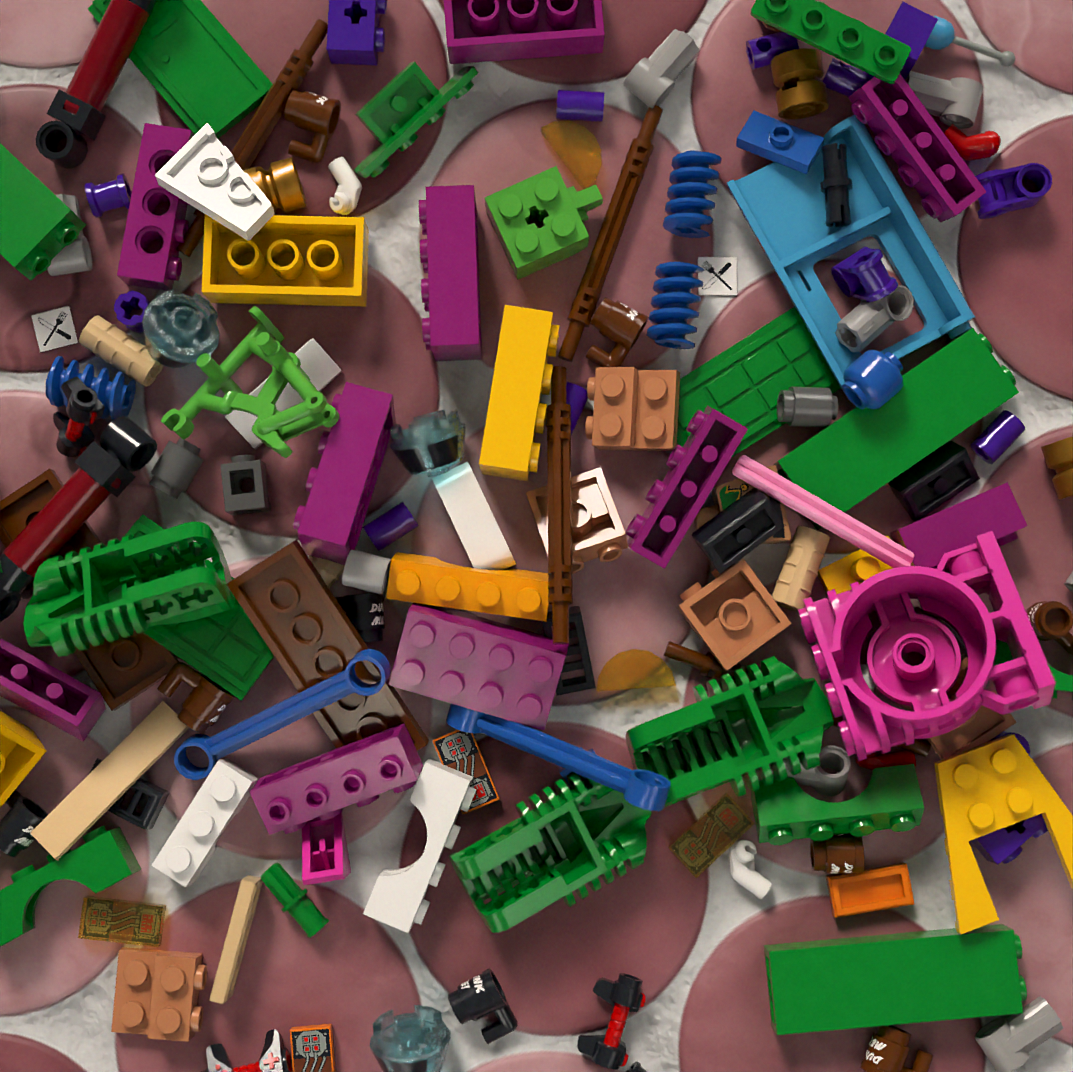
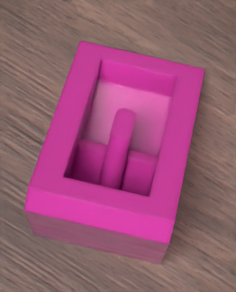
[302,812,351,885]

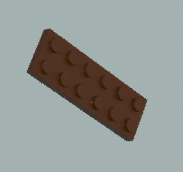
[0,469,179,711]
[227,539,429,751]

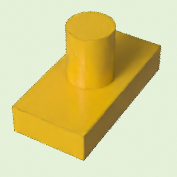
[818,535,892,594]

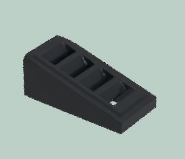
[542,606,596,696]
[89,758,170,830]

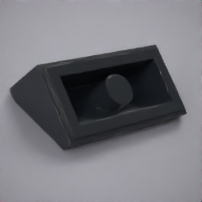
[889,441,980,522]
[692,488,785,574]

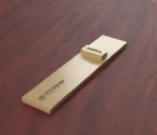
[30,701,189,861]

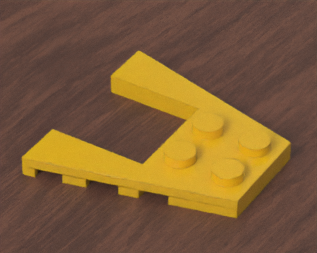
[934,734,1073,934]

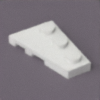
[155,123,275,241]

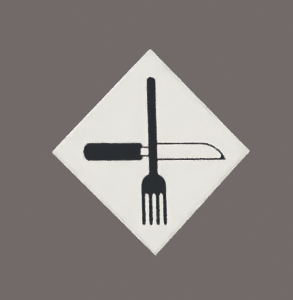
[698,257,737,295]
[31,306,78,352]

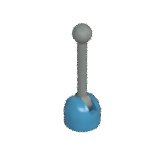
[925,15,1015,67]

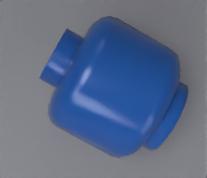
[842,350,903,409]

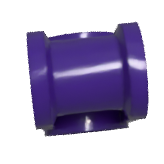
[975,163,1052,219]
[831,246,898,302]

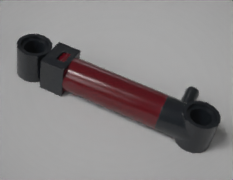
[36,0,157,169]
[0,416,157,622]

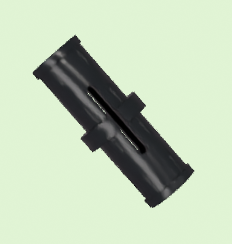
[820,143,852,227]

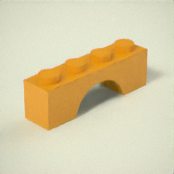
[386,552,549,622]

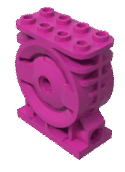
[798,531,1056,761]

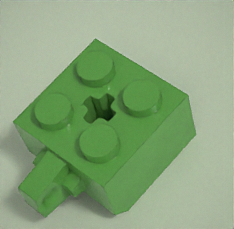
[484,166,603,280]

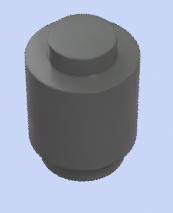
[777,386,838,427]
[149,438,204,499]

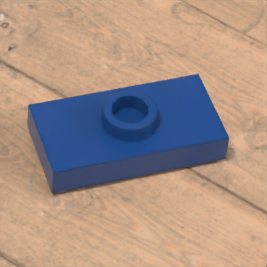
[736,110,824,174]

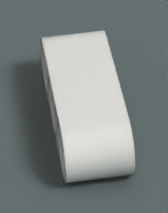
[432,461,516,570]

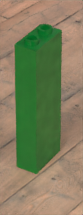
[0,143,86,281]
[774,328,1019,530]
[764,924,1027,1035]

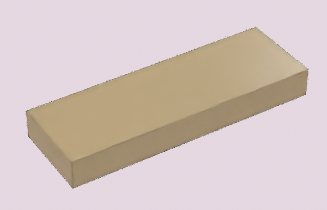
[209,875,263,1004]

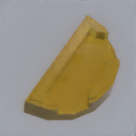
[541,121,602,189]
[596,649,676,692]

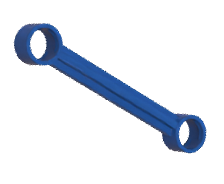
[174,649,391,780]
[446,703,671,811]

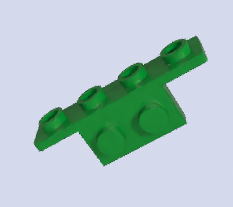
[750,0,911,84]
[353,62,479,178]

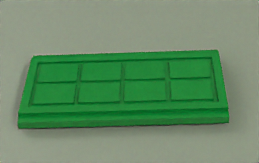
[87,0,273,139]
[677,307,841,458]
[120,514,275,702]

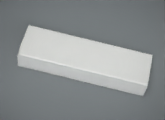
[225,338,342,450]

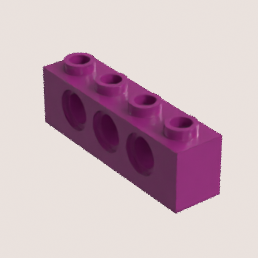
[117,123,194,292]

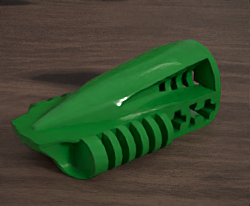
[23,521,235,657]
[625,656,834,807]
[449,772,652,933]

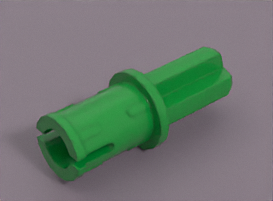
[261,863,329,938]

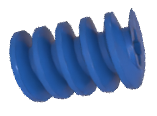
[663,150,722,238]
[647,262,705,349]
[46,356,136,421]

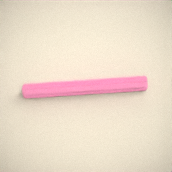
[732,455,915,568]

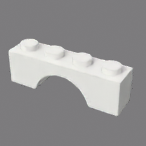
[363,758,477,933]

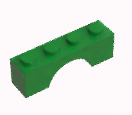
[751,764,925,845]
[0,825,141,947]

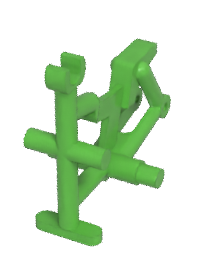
[161,305,339,458]

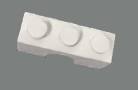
[151,758,259,887]

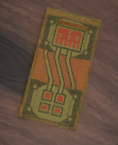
[668,793,755,878]
[78,896,166,947]

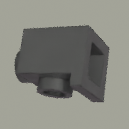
[220,455,271,516]

